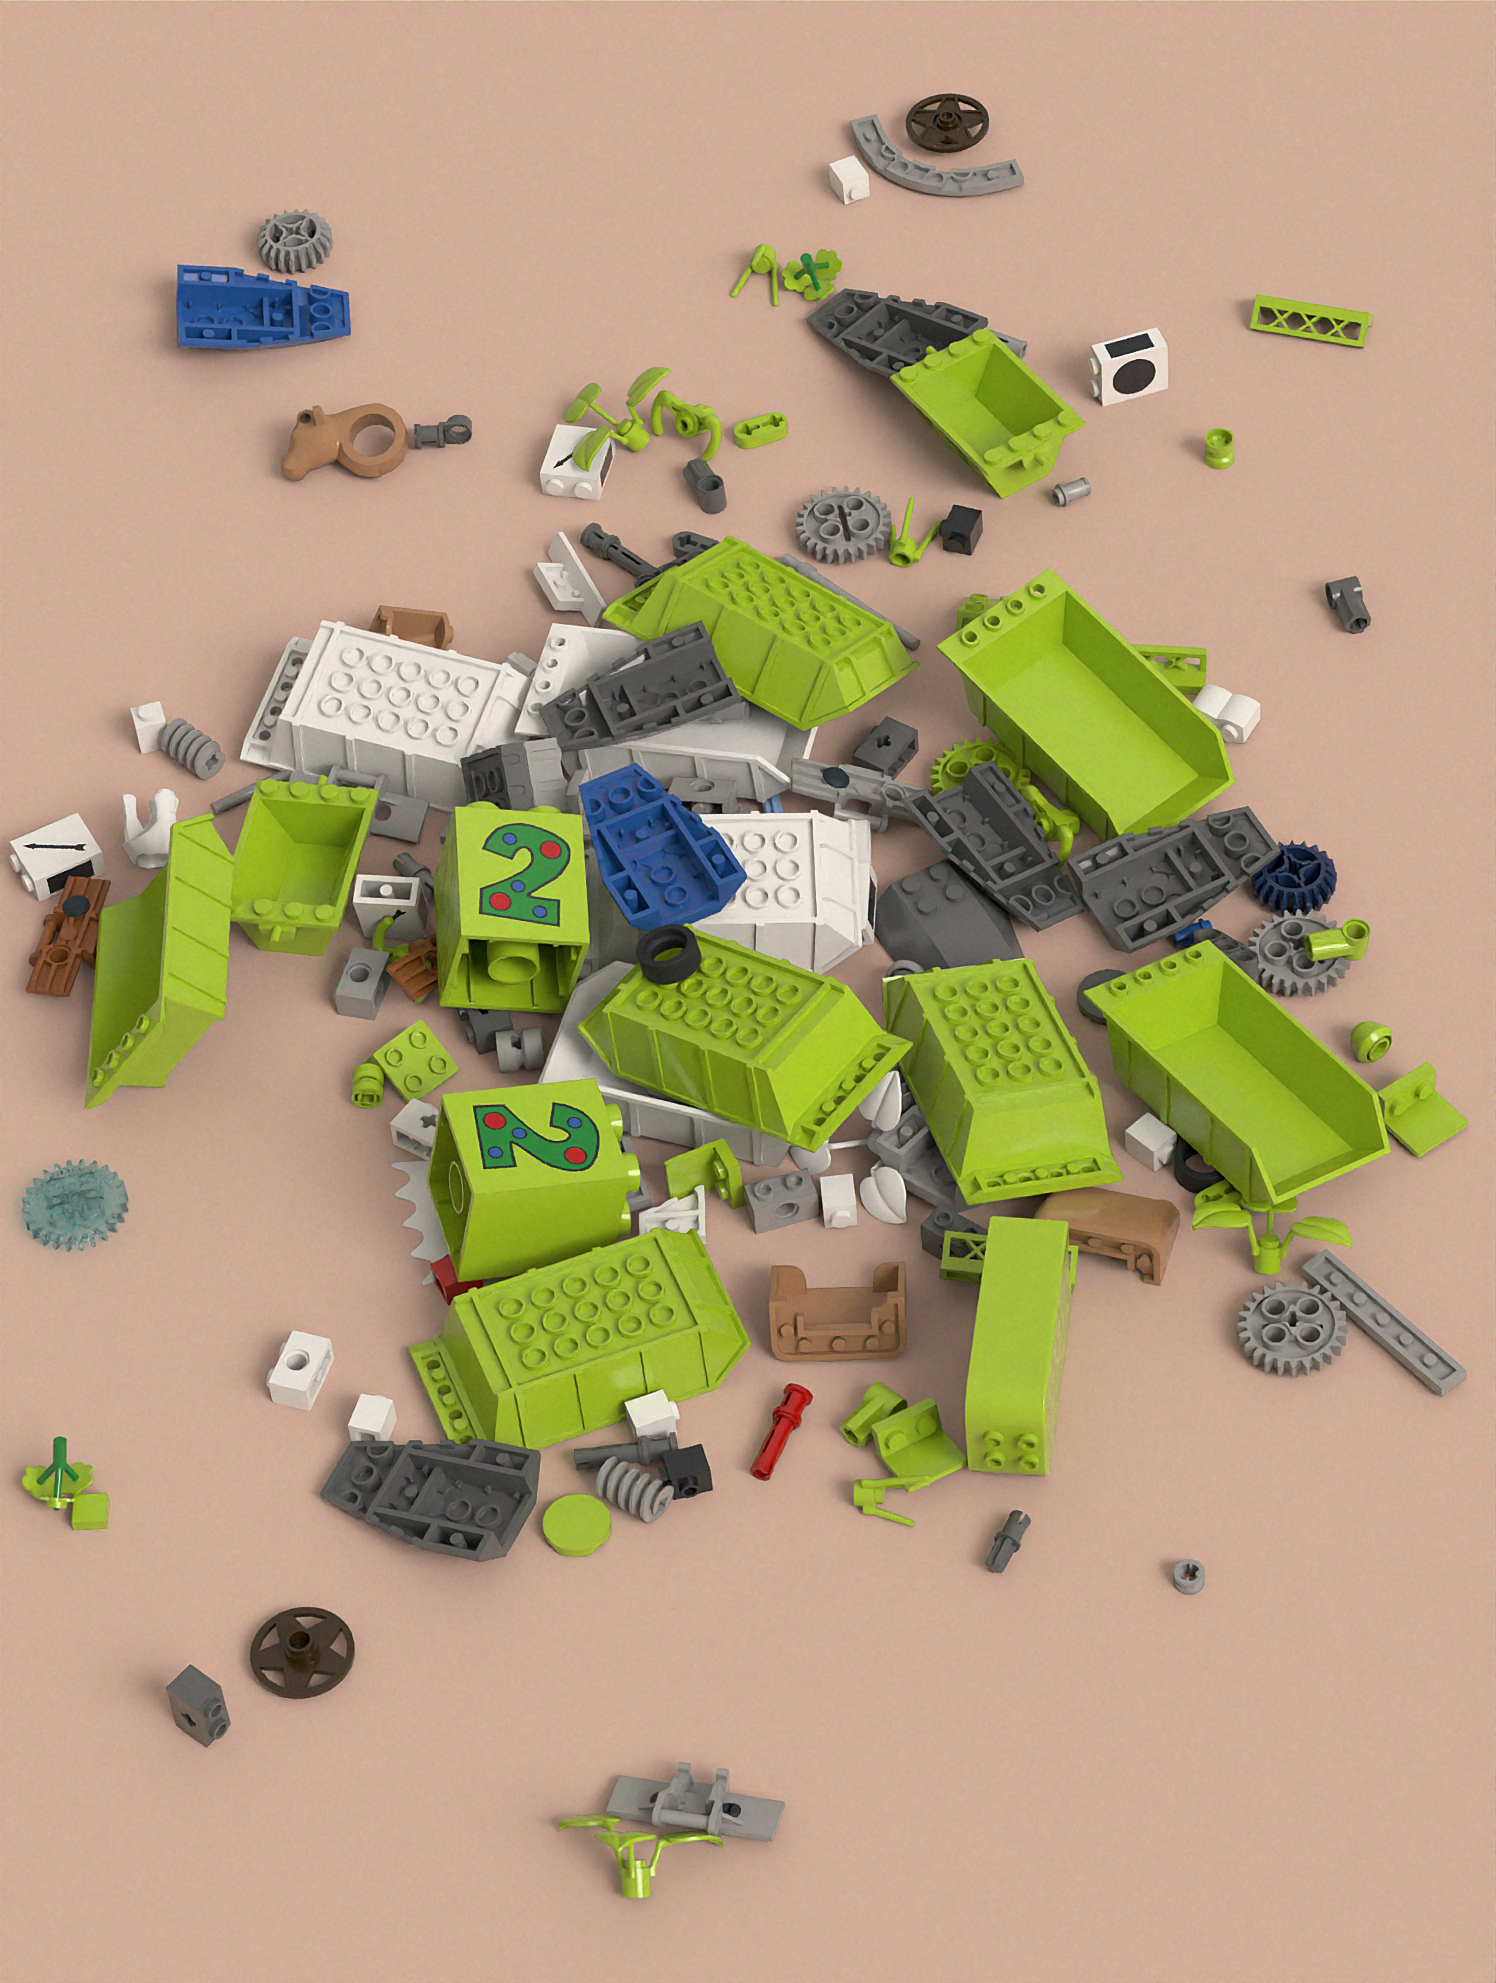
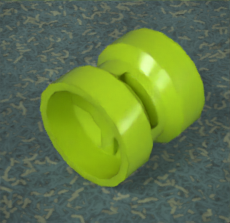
[1205,428,1234,470]
[351,1063,385,1109]

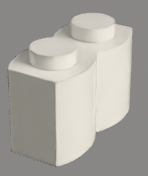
[1192,684,1261,744]

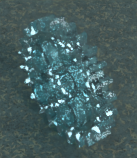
[21,1159,129,1252]

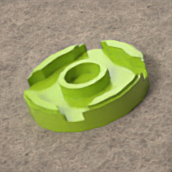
[542,1493,612,1557]

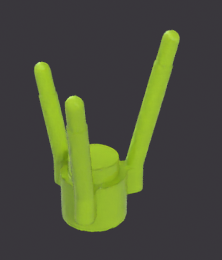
[731,243,780,306]
[887,497,941,567]
[854,1475,929,1527]

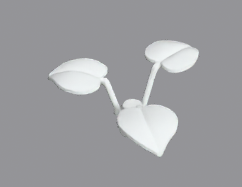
[789,1071,907,1224]

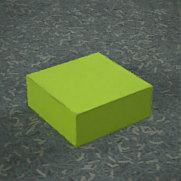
[72,1493,110,1530]

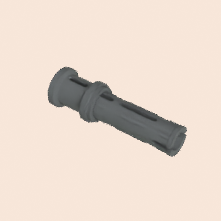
[580,523,656,577]
[574,1432,678,1471]

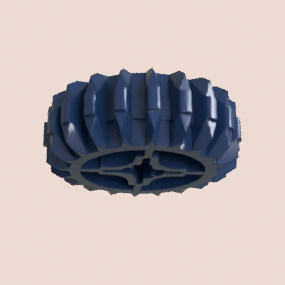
[1251,840,1337,916]

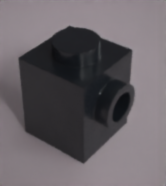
[939,504,983,556]
[658,1443,713,1500]

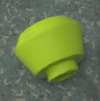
[1350,1021,1393,1063]

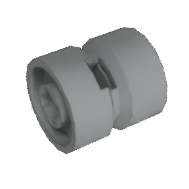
[496,1026,545,1073]

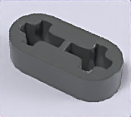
[672,531,720,558]

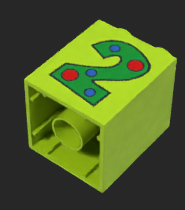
[434,801,590,1014]
[426,1078,640,1282]

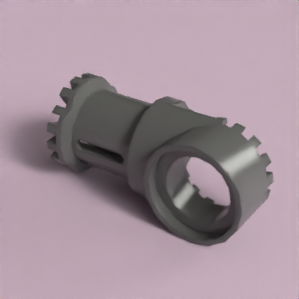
[414,415,472,449]

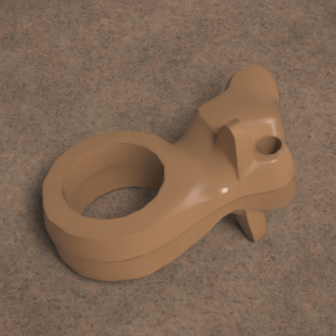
[281,403,409,481]

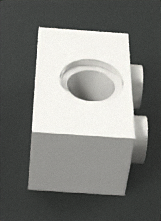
[266,1330,334,1411]

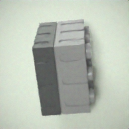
[460,737,573,814]

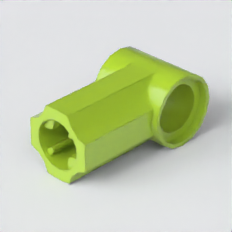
[1304,918,1371,962]
[840,1382,908,1447]

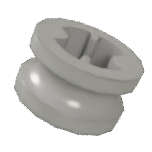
[1174,1559,1205,1595]

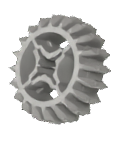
[257,209,333,274]

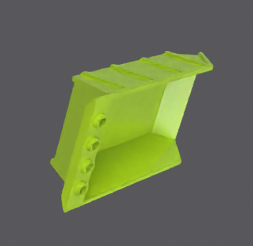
[602,535,920,731]
[936,567,1236,843]
[84,812,235,1110]
[576,923,913,1153]
[1083,940,1391,1206]
[881,958,1125,1205]
[407,1227,752,1450]

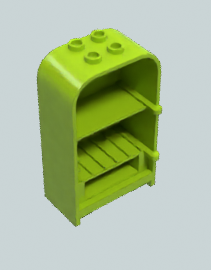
[965,1216,1072,1476]

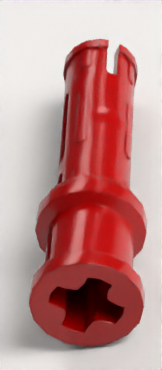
[750,1383,813,1481]

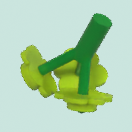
[781,249,843,301]
[21,1436,94,1511]

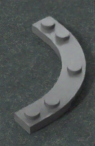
[850,114,1024,196]

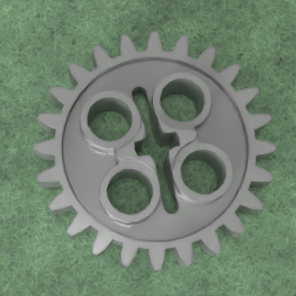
[795,486,892,565]
[1248,909,1350,998]
[1237,1280,1348,1378]

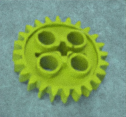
[930,737,1031,796]

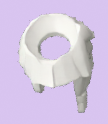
[121,788,179,870]

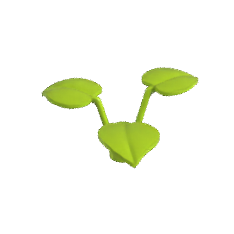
[563,367,672,472]
[1192,1196,1352,1274]
[558,1814,723,1898]

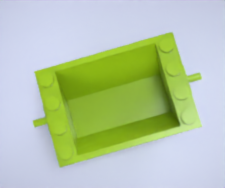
[890,327,1086,499]
[230,775,379,956]

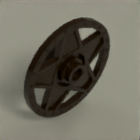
[906,93,989,153]
[250,1607,355,1699]

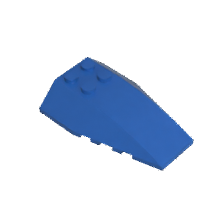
[176,265,351,350]
[578,763,747,932]

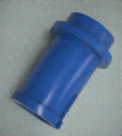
[1172,918,1212,948]

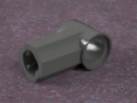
[683,458,727,514]
[1325,576,1371,634]

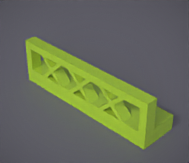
[1250,294,1374,348]
[1131,644,1207,695]
[939,1230,1079,1294]

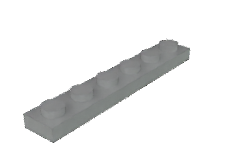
[1301,1249,1467,1397]

